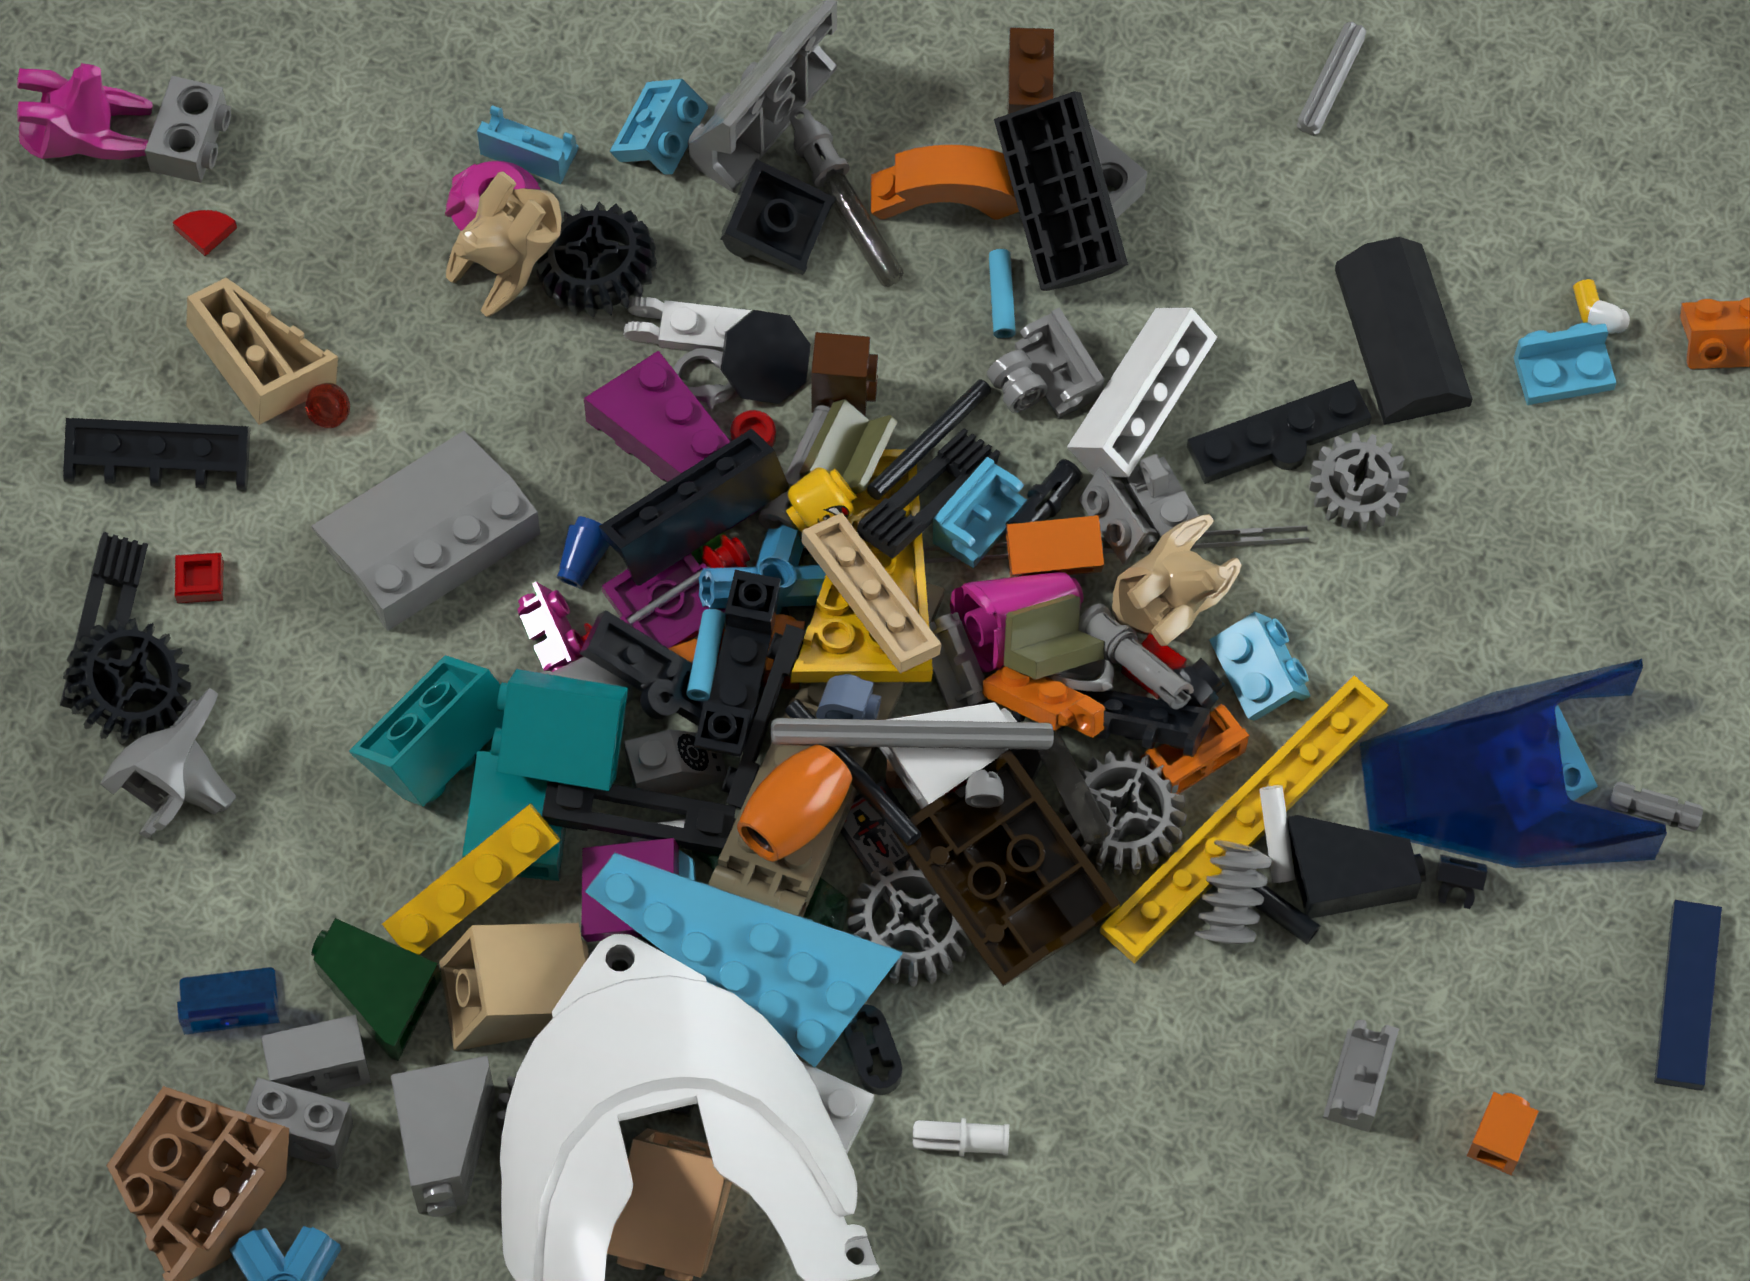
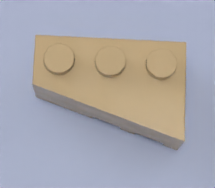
[186,278,338,425]

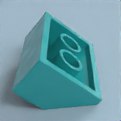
[349,655,504,807]

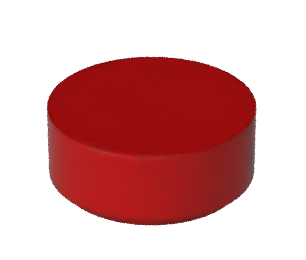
[730,410,776,447]

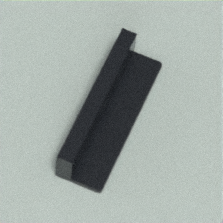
[599,428,789,586]

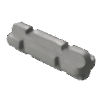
[1610,781,1703,832]

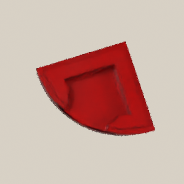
[172,210,237,256]

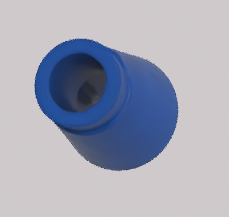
[557,516,610,588]

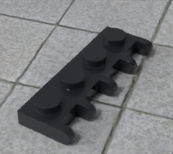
[63,418,251,490]
[1012,689,1210,757]

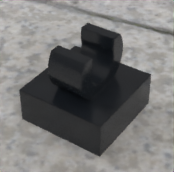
[1436,854,1488,909]

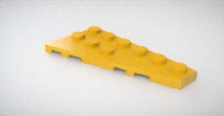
[791,449,933,683]

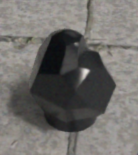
[1160,658,1225,709]

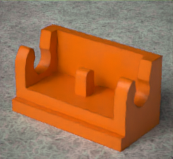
[1006,515,1104,578]
[1140,704,1249,794]

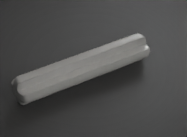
[1297,22,1366,136]

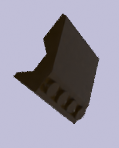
[892,749,1121,987]

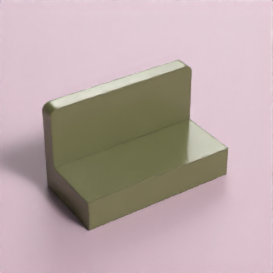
[799,399,898,494]
[1004,594,1105,679]

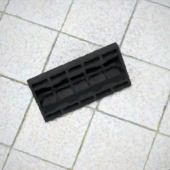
[994,91,1128,291]
[1335,237,1473,425]

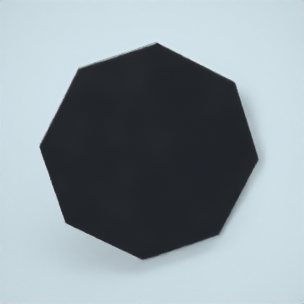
[720,310,811,404]

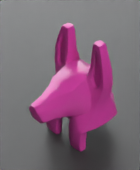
[17,63,153,160]

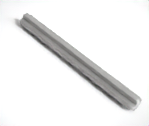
[771,718,1054,750]

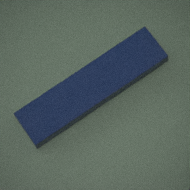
[1654,900,1722,1091]

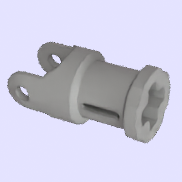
[789,107,850,187]

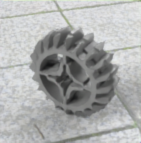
[1059,750,1187,877]
[848,858,973,987]

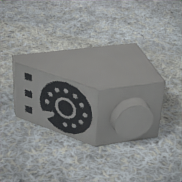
[624,729,727,795]

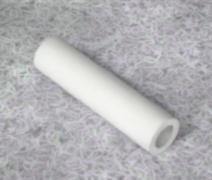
[1259,785,1296,883]

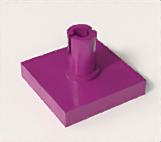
[581,838,679,942]

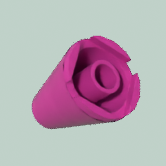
[950,572,1084,673]

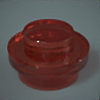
[305,383,350,428]

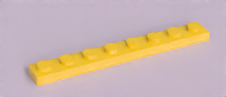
[1100,675,1389,964]

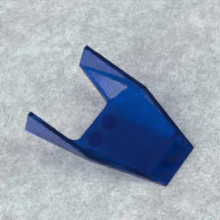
[1359,659,1667,868]

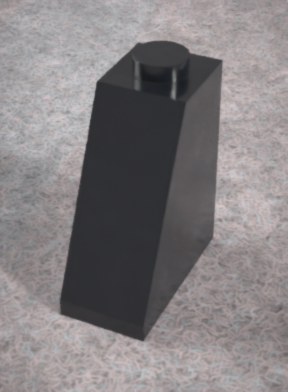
[1287,815,1426,919]

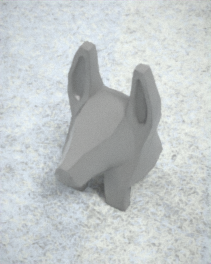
[100,688,236,838]

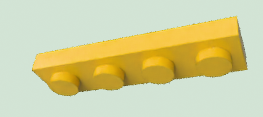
[382,803,561,955]

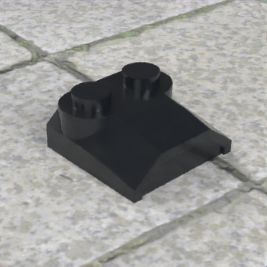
[720,159,836,275]

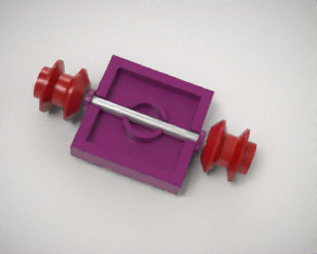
[581,534,750,648]

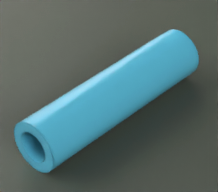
[989,249,1016,338]
[687,609,725,701]

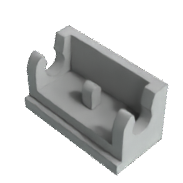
[1015,307,1104,419]
[261,1014,371,1095]
[1323,1020,1399,1132]

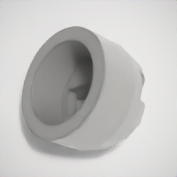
[965,770,1004,808]

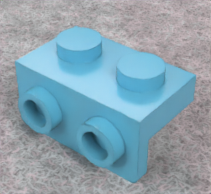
[1209,611,1311,721]

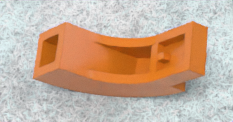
[871,145,1019,220]

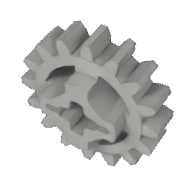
[1309,432,1410,531]

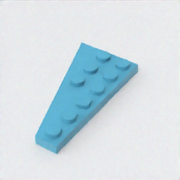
[585,852,903,1067]

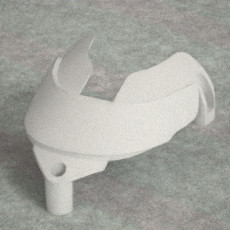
[500,934,880,1281]

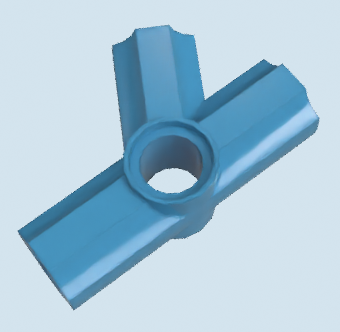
[699,525,826,615]
[230,1226,341,1281]

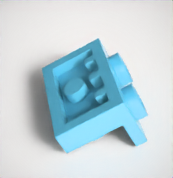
[610,79,708,175]
[1514,323,1616,405]

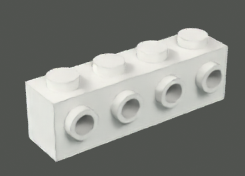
[1067,308,1217,477]

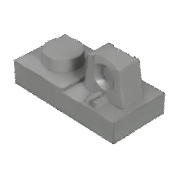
[1122,454,1204,541]

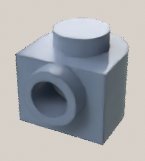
[816,674,881,720]

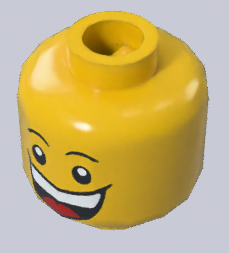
[786,467,857,532]

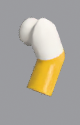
[1573,279,1630,334]

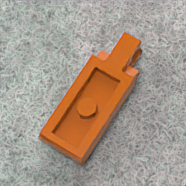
[983,666,1105,738]

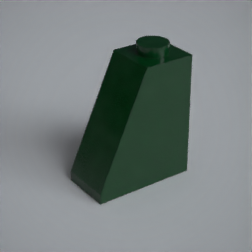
[311,918,441,1061]

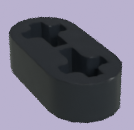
[843,1004,902,1095]

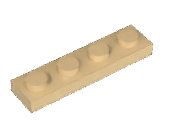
[801,513,941,673]

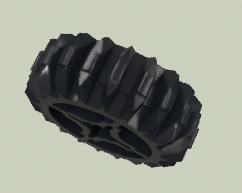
[536,201,657,319]
[63,618,191,744]

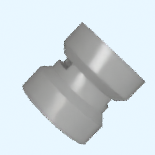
[987,350,1048,413]

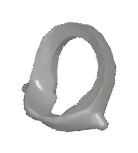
[673,348,734,409]
[1046,659,1114,692]

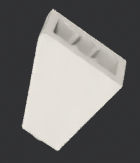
[880,702,1017,809]

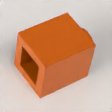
[1467,1092,1539,1176]

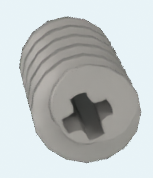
[1195,840,1272,944]

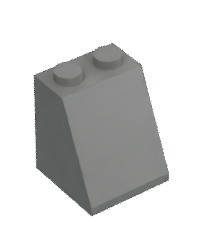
[391,1056,495,1217]

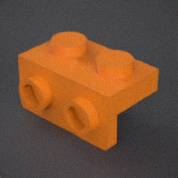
[1680,297,1750,369]

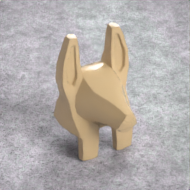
[446,171,562,317]
[1112,514,1242,646]

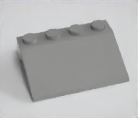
[688,0,837,192]
[311,431,540,631]

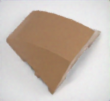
[106,1086,289,1281]

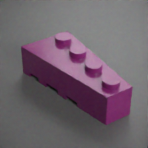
[584,351,765,531]

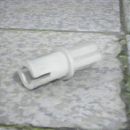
[912,1118,1009,1157]

